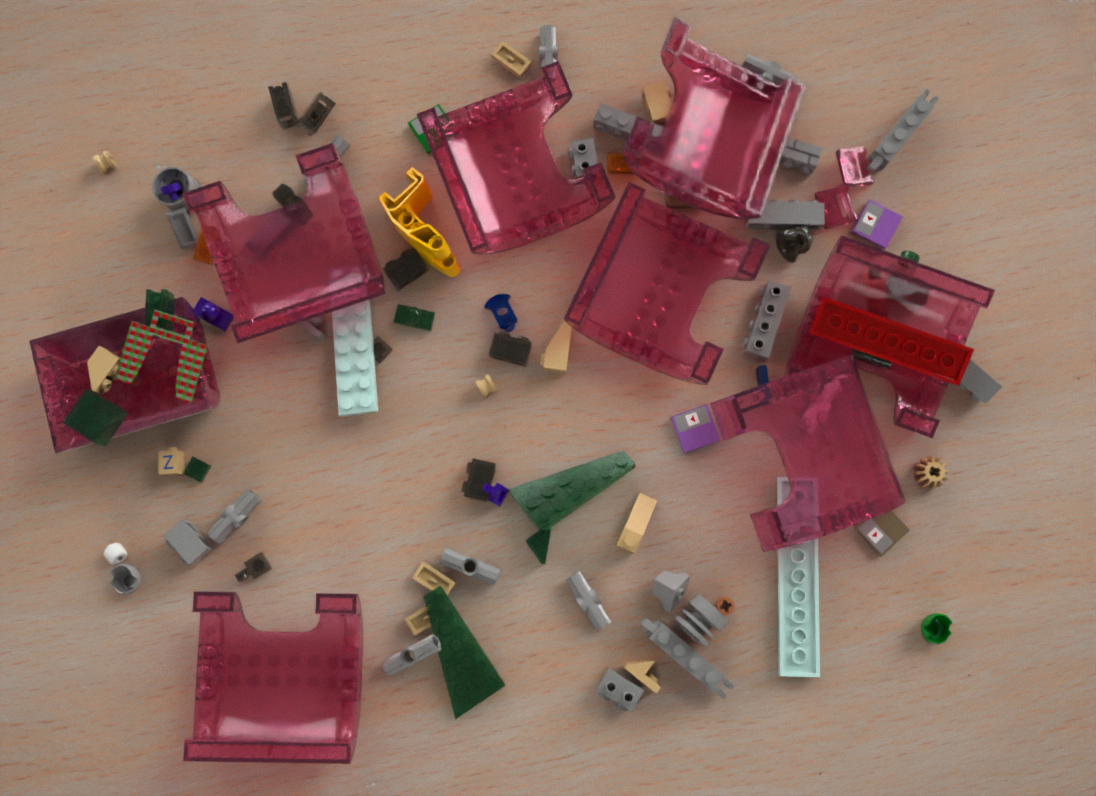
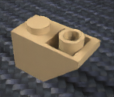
[87,346,121,395]

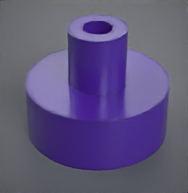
[160,182,181,201]

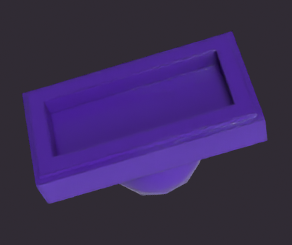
[194,297,235,332]

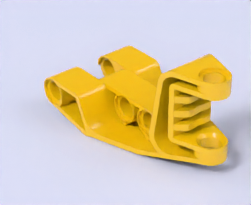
[378,167,461,277]

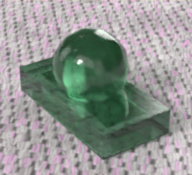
[394,304,435,331]

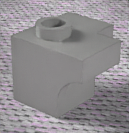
[652,570,690,613]

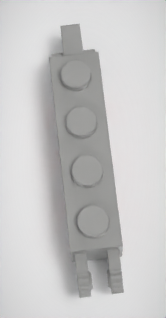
[867,89,939,173]
[641,617,734,699]

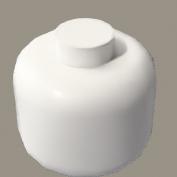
[104,543,127,565]

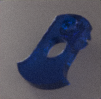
[484,294,518,332]

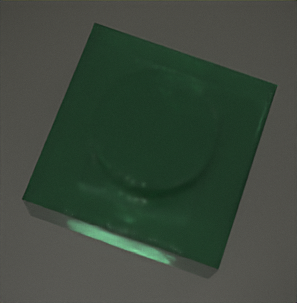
[183,456,211,483]

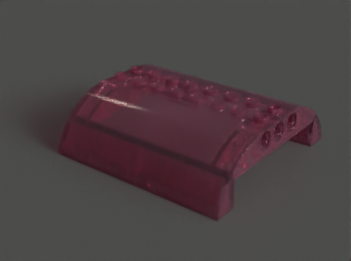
[623,17,806,219]
[417,61,616,255]
[182,143,386,344]
[564,182,771,385]
[783,236,995,439]
[710,354,906,552]
[183,591,363,764]

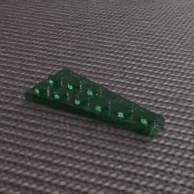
[508,450,636,534]
[424,585,506,719]

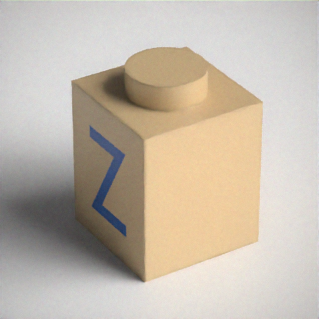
[158,447,185,476]

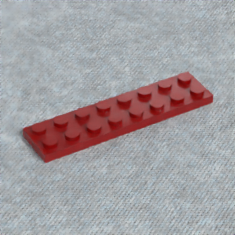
[809,296,974,386]

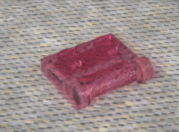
[836,147,874,187]
[814,184,858,229]

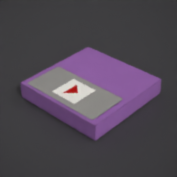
[851,199,903,250]
[670,404,720,453]

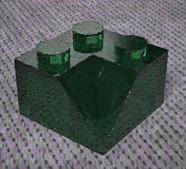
[63,388,129,446]

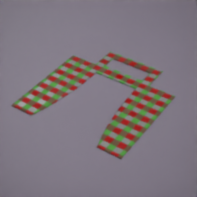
[115,310,208,403]

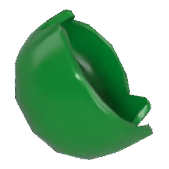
[921,613,952,644]

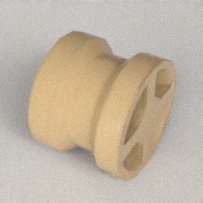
[93,150,117,173]
[475,374,497,398]

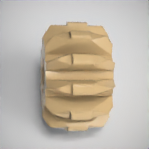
[914,456,950,489]

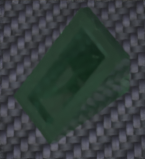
[525,524,552,564]

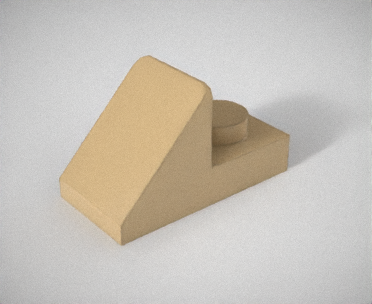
[623,660,661,694]

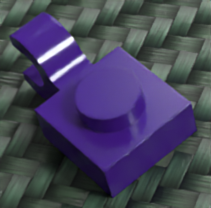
[482,483,509,507]

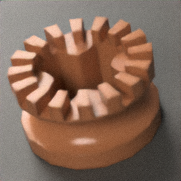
[716,597,735,615]

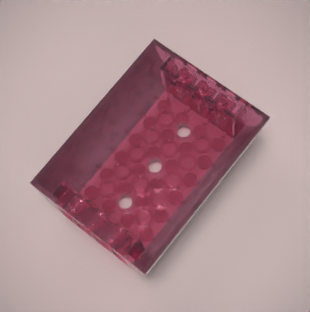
[29,297,220,454]

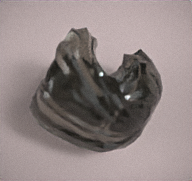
[776,226,813,263]

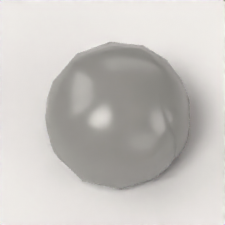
[110,564,141,595]

